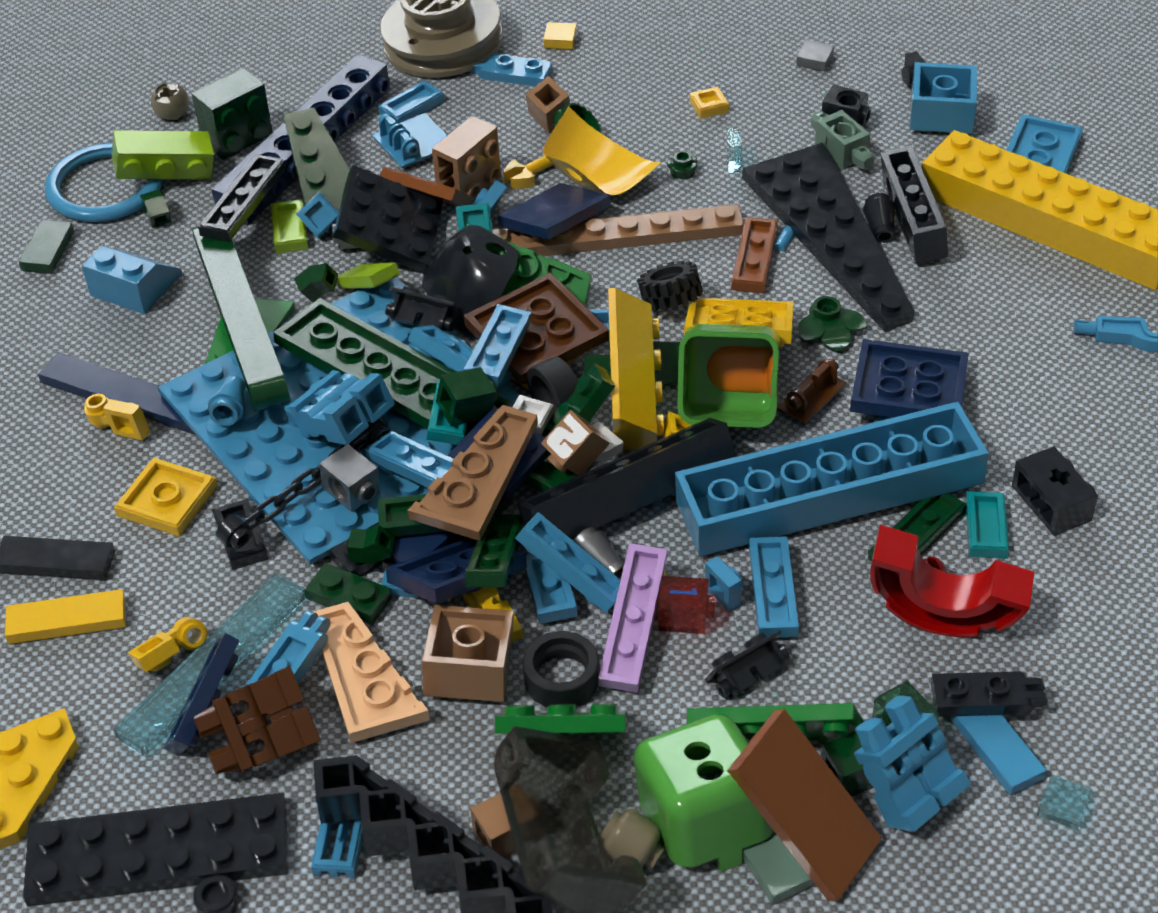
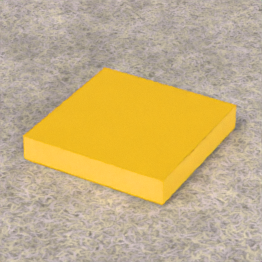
[114,457,218,537]

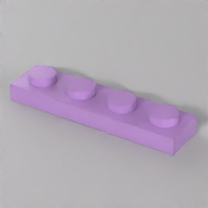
[598,543,668,693]

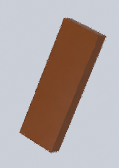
[380,167,473,206]
[731,217,778,294]

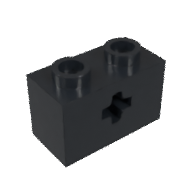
[1012,446,1098,536]

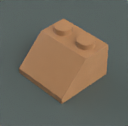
[422,605,514,702]

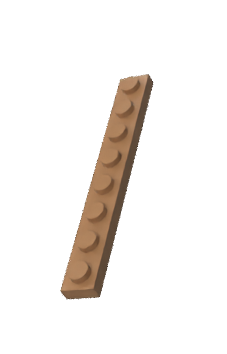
[493,204,744,256]

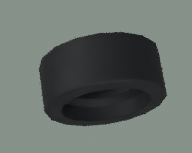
[527,356,578,425]
[522,631,600,708]

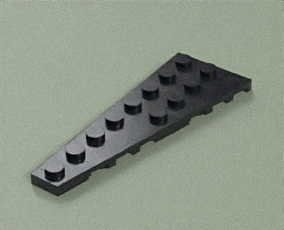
[742,143,915,332]

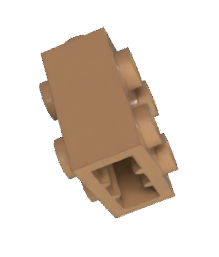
[432,116,501,207]

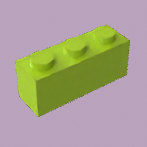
[111,130,214,179]

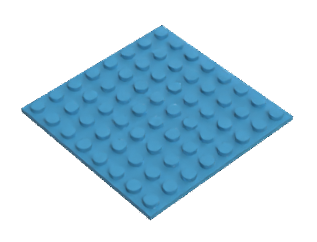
[158,277,519,565]

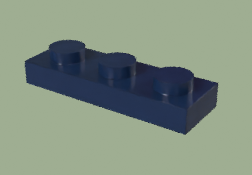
[163,633,239,756]

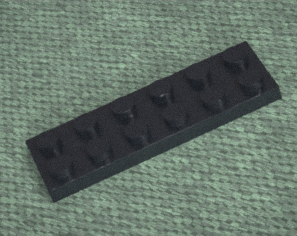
[23,792,288,907]

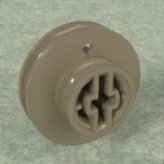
[380,0,503,78]

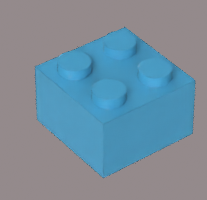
[910,62,977,134]

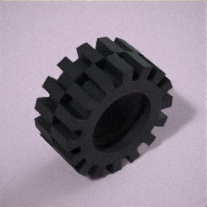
[637,261,703,311]

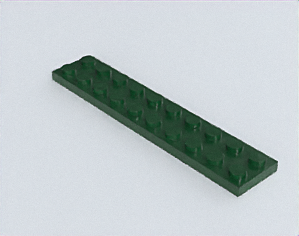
[273,298,599,493]

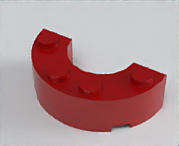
[870,524,1034,637]

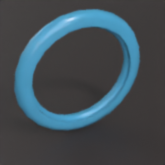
[44,142,163,222]

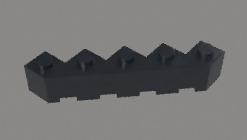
[313,755,553,913]

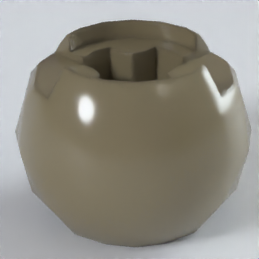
[151,83,190,121]

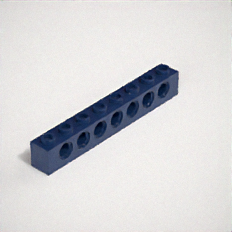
[212,54,390,226]

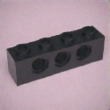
[880,145,948,264]

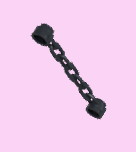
[216,417,391,549]

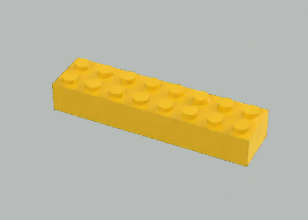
[921,130,1158,291]

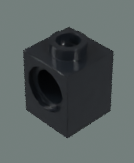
[822,84,871,126]

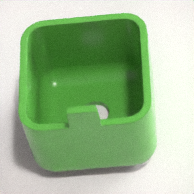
[634,714,773,872]

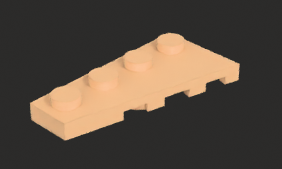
[313,602,430,743]

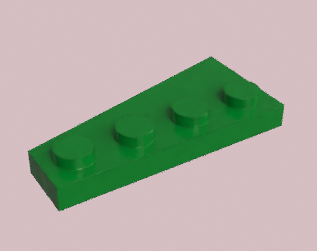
[463,224,592,308]

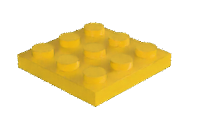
[684,298,794,348]

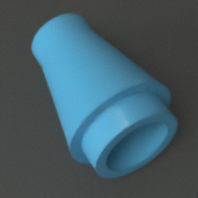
[208,376,246,426]

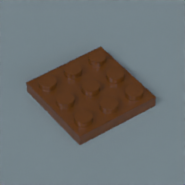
[464,272,609,385]

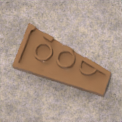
[407,405,538,541]

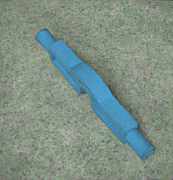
[1073,316,1158,352]

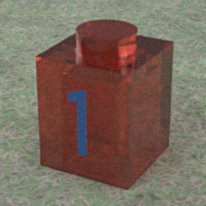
[658,576,716,634]

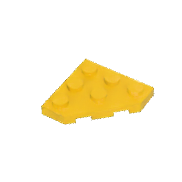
[0,708,79,850]

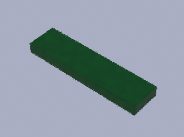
[465,514,524,587]

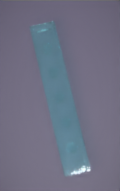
[113,573,306,757]

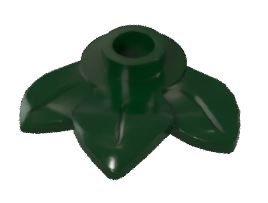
[798,296,867,352]

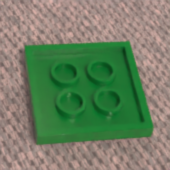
[495,704,626,734]

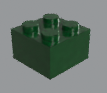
[191,68,273,160]

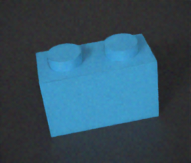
[82,245,182,314]

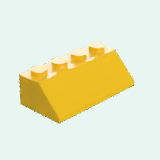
[608,288,664,450]

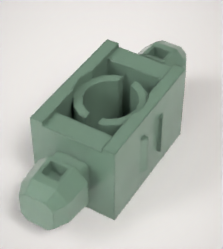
[811,110,875,170]

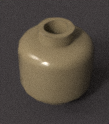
[598,809,665,875]

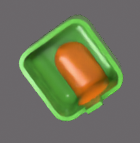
[677,324,781,428]

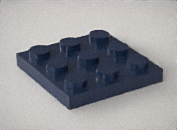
[850,339,969,418]

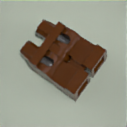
[193,665,321,775]

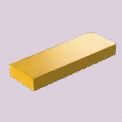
[5,589,126,644]

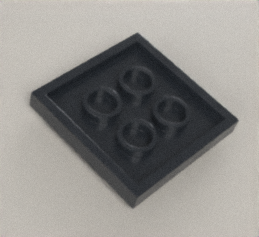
[333,165,442,274]

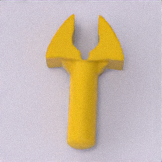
[504,156,553,189]

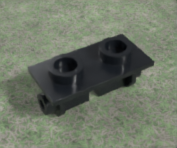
[385,286,461,332]
[705,630,790,698]

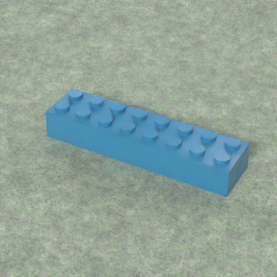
[675,402,989,557]

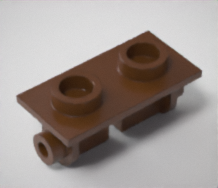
[777,359,847,425]

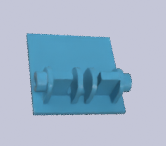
[372,113,448,168]

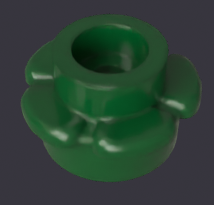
[667,150,698,179]

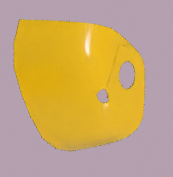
[542,106,662,195]

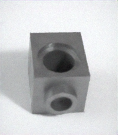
[319,444,380,512]

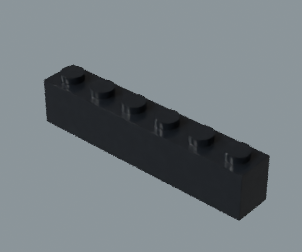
[517,418,737,539]

